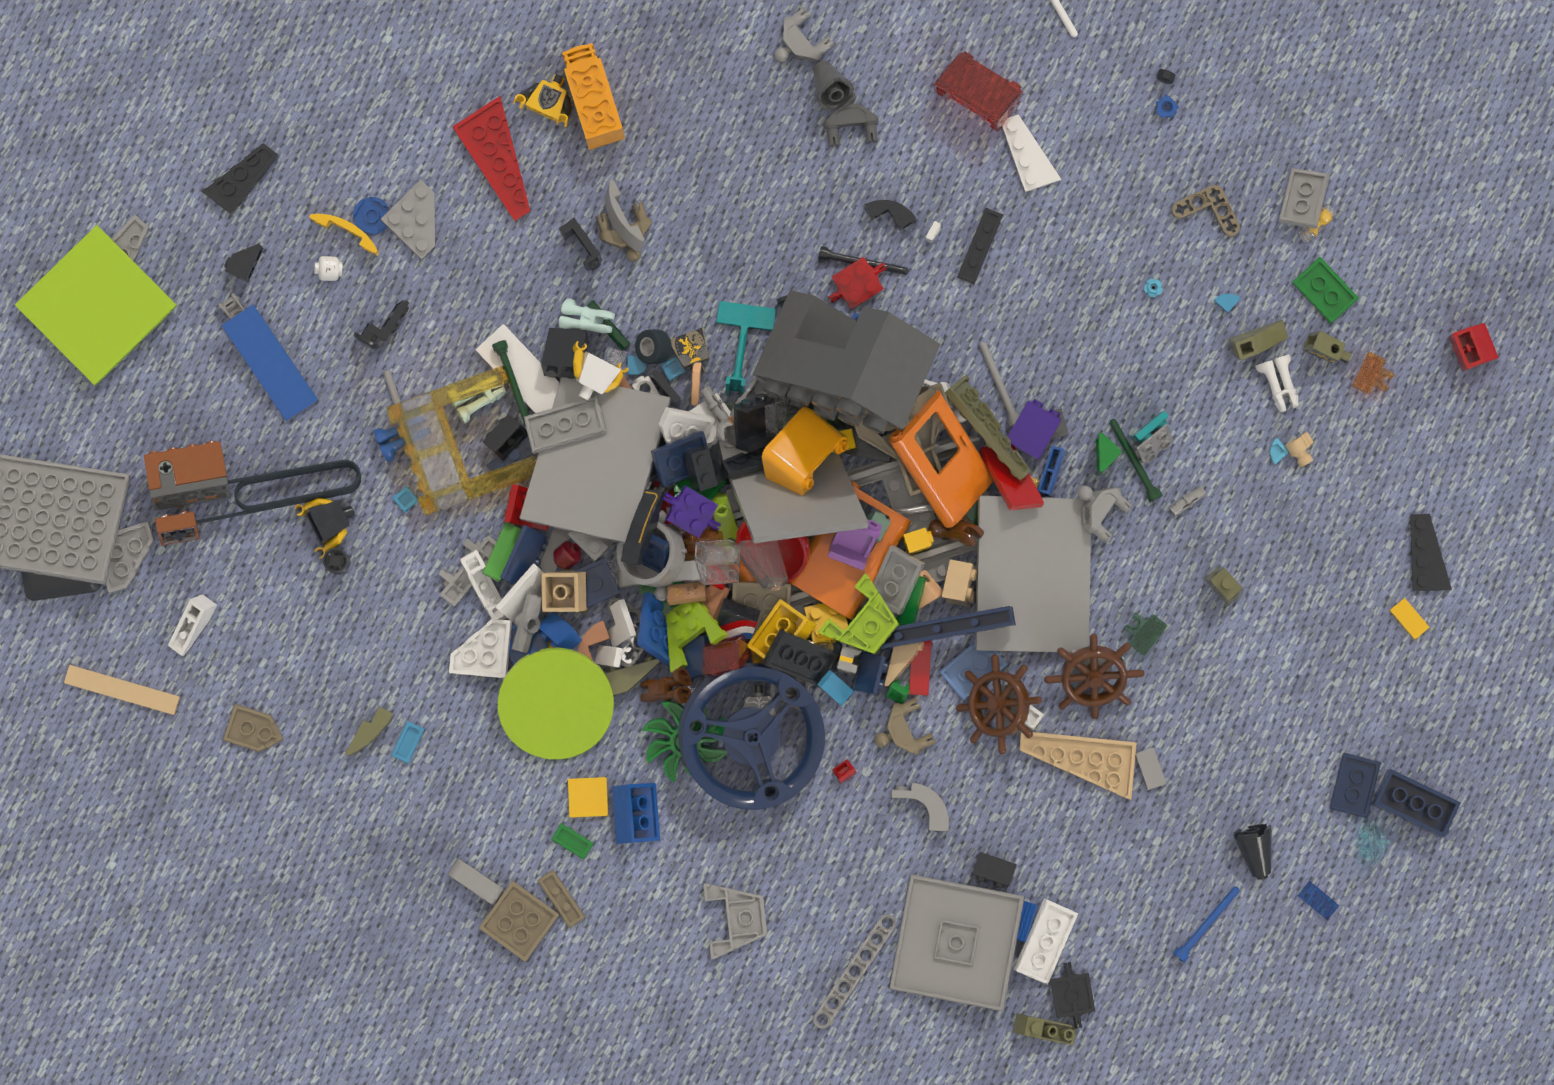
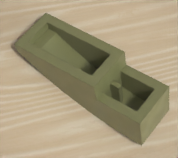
[345,706,395,756]

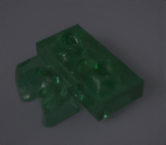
[1123,613,1168,656]

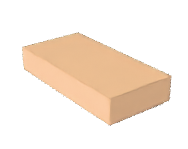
[691,363,702,406]

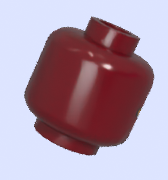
[553,541,582,569]

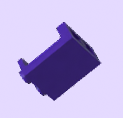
[1008,399,1062,459]

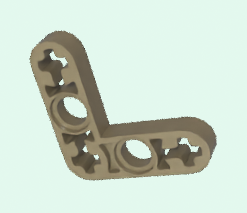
[1171,185,1240,237]

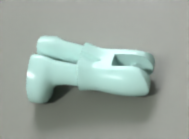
[559,298,615,333]

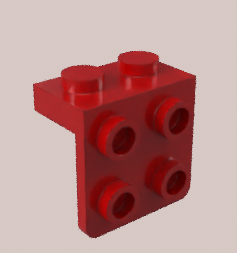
[504,484,549,531]

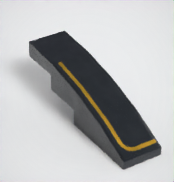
[620,489,664,565]

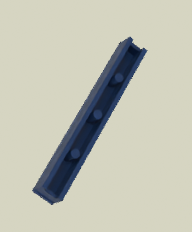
[863,606,1016,653]

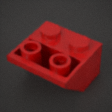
[1449,323,1499,372]

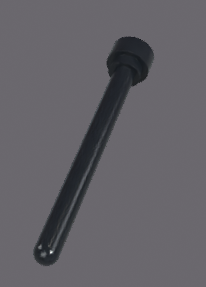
[818,246,909,275]

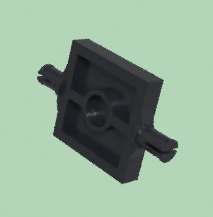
[1050,962,1095,1029]

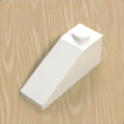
[168,594,217,656]

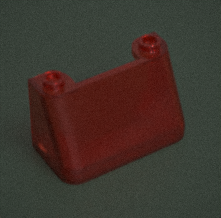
[933,51,1023,132]

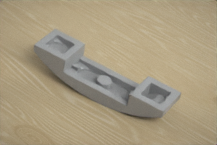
[605,180,645,252]

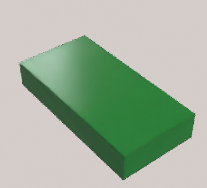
[551,823,594,860]

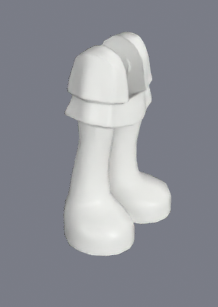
[1255,354,1299,412]

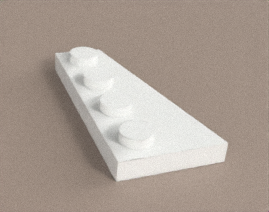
[1000,115,1061,192]

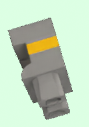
[836,644,861,676]

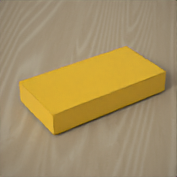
[1389,598,1430,640]

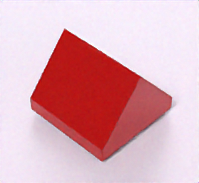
[832,759,857,783]

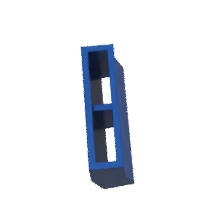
[1038,446,1066,497]

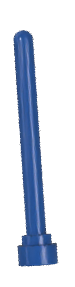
[1173,886,1239,963]

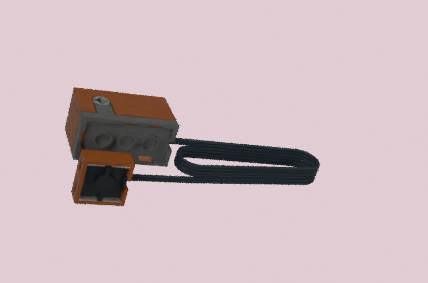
[144,441,361,546]

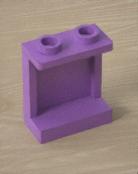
[827,519,882,570]

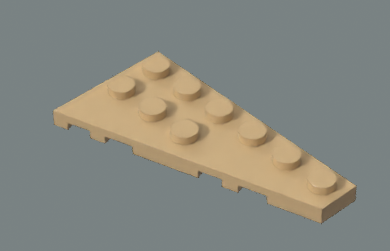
[1019,732,1137,800]

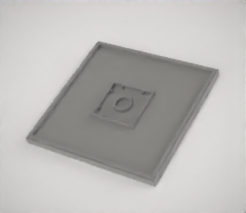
[729,454,868,543]
[889,874,1025,1012]

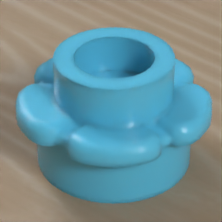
[1144,279,1163,297]

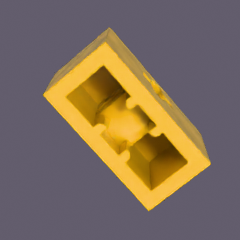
[902,527,934,555]

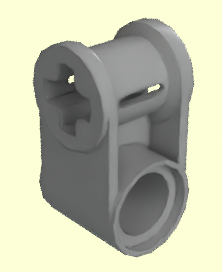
[218,293,245,319]

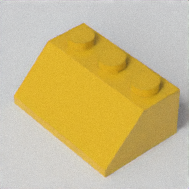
[747,599,817,658]

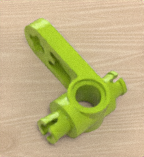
[711,492,738,552]

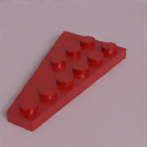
[453,96,531,222]

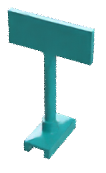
[716,301,776,396]

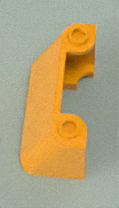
[762,406,848,496]

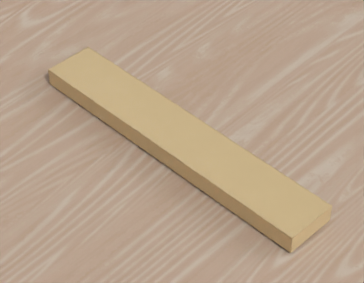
[64,665,180,715]

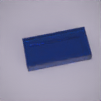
[1297,881,1340,920]

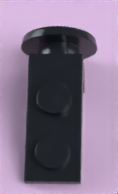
[353,300,409,350]

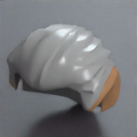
[716,416,736,449]

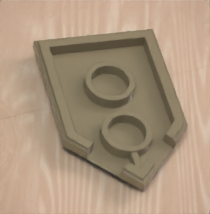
[223,704,284,752]

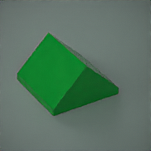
[1096,433,1122,475]

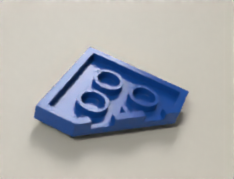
[637,592,670,667]

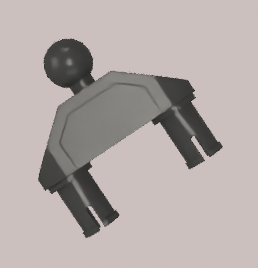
[824,92,879,147]

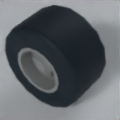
[635,329,672,364]

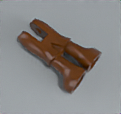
[928,519,984,547]
[640,667,691,704]

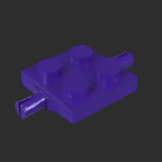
[662,485,721,538]

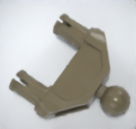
[595,202,652,262]
[874,697,936,755]

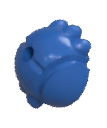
[1156,94,1179,118]

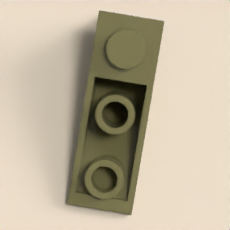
[1229,320,1288,360]
[605,656,660,696]
[1013,1013,1077,1045]

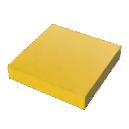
[568,777,608,817]

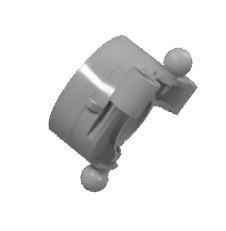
[617,510,705,601]

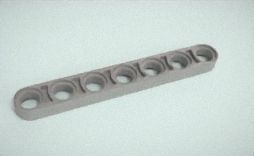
[814,914,896,1028]

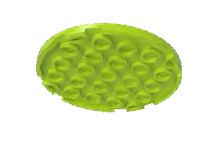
[498,648,614,759]

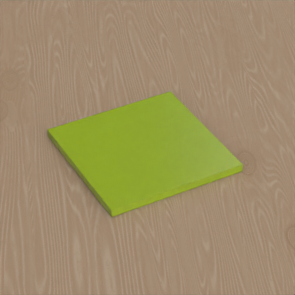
[15,225,177,386]

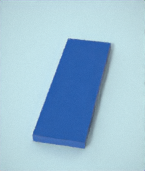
[221,304,318,421]

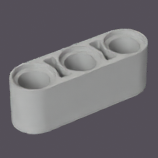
[448,858,504,905]

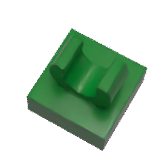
[885,679,910,704]

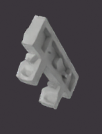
[438,535,496,607]

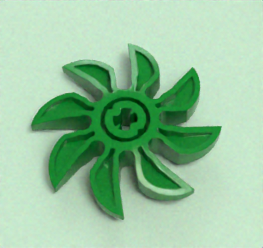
[642,701,727,782]

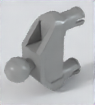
[774,7,834,62]
[1078,485,1132,543]

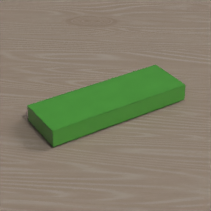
[482,522,522,582]

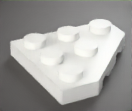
[659,407,715,444]
[449,619,512,678]

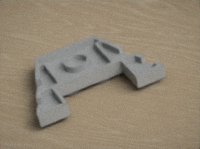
[704,883,767,959]

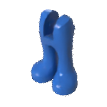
[373,416,431,463]

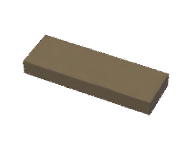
[537,869,586,928]

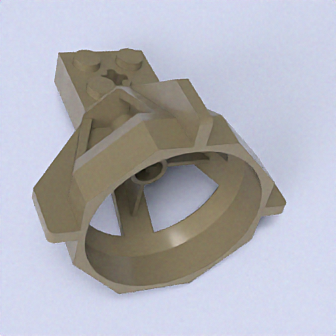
[855,383,949,496]

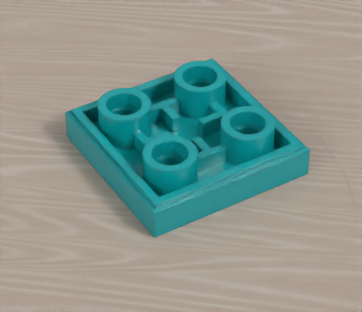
[1130,411,1169,443]

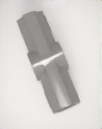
[512,593,542,653]

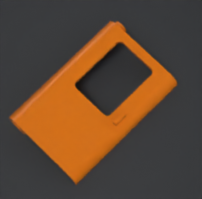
[889,390,994,528]
[789,481,912,620]

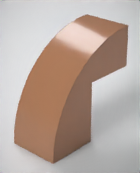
[578,621,610,662]

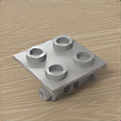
[1134,424,1173,464]

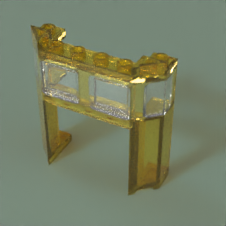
[386,366,537,516]

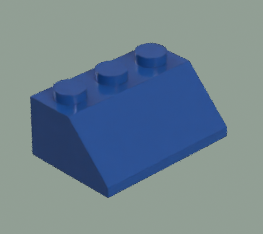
[612,783,660,844]

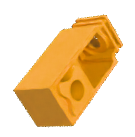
[562,43,625,150]

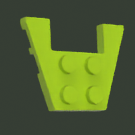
[818,573,899,654]
[666,601,728,673]

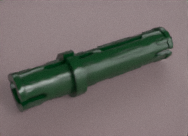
[587,300,631,351]

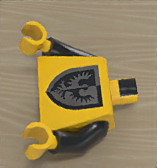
[513,74,572,127]

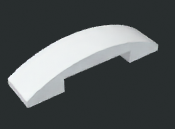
[460,550,507,620]

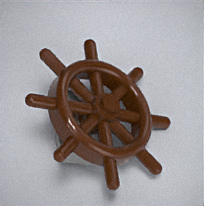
[1044,634,1145,719]
[956,654,1042,755]

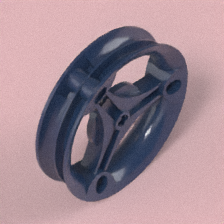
[678,663,825,810]

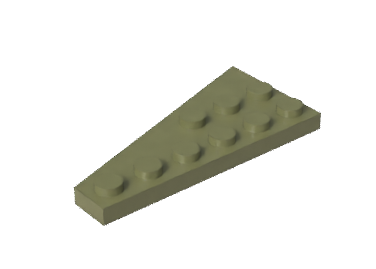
[945,374,1031,480]

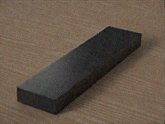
[957,208,1003,285]

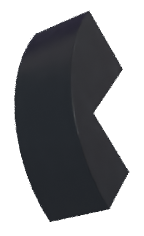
[864,200,917,231]

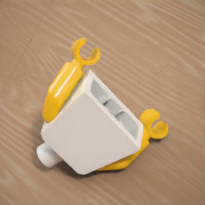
[573,341,628,401]

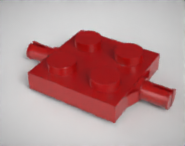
[828,256,887,309]

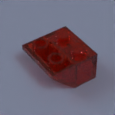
[703,635,750,676]

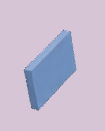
[939,642,1008,701]

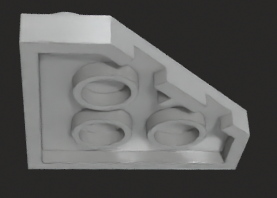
[381,180,435,260]
[106,521,154,593]

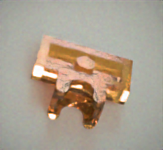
[1351,352,1395,395]

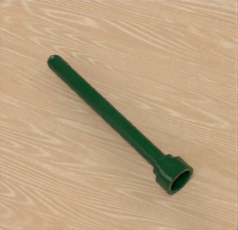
[492,340,529,427]
[1109,419,1163,503]

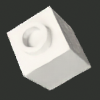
[632,376,660,395]

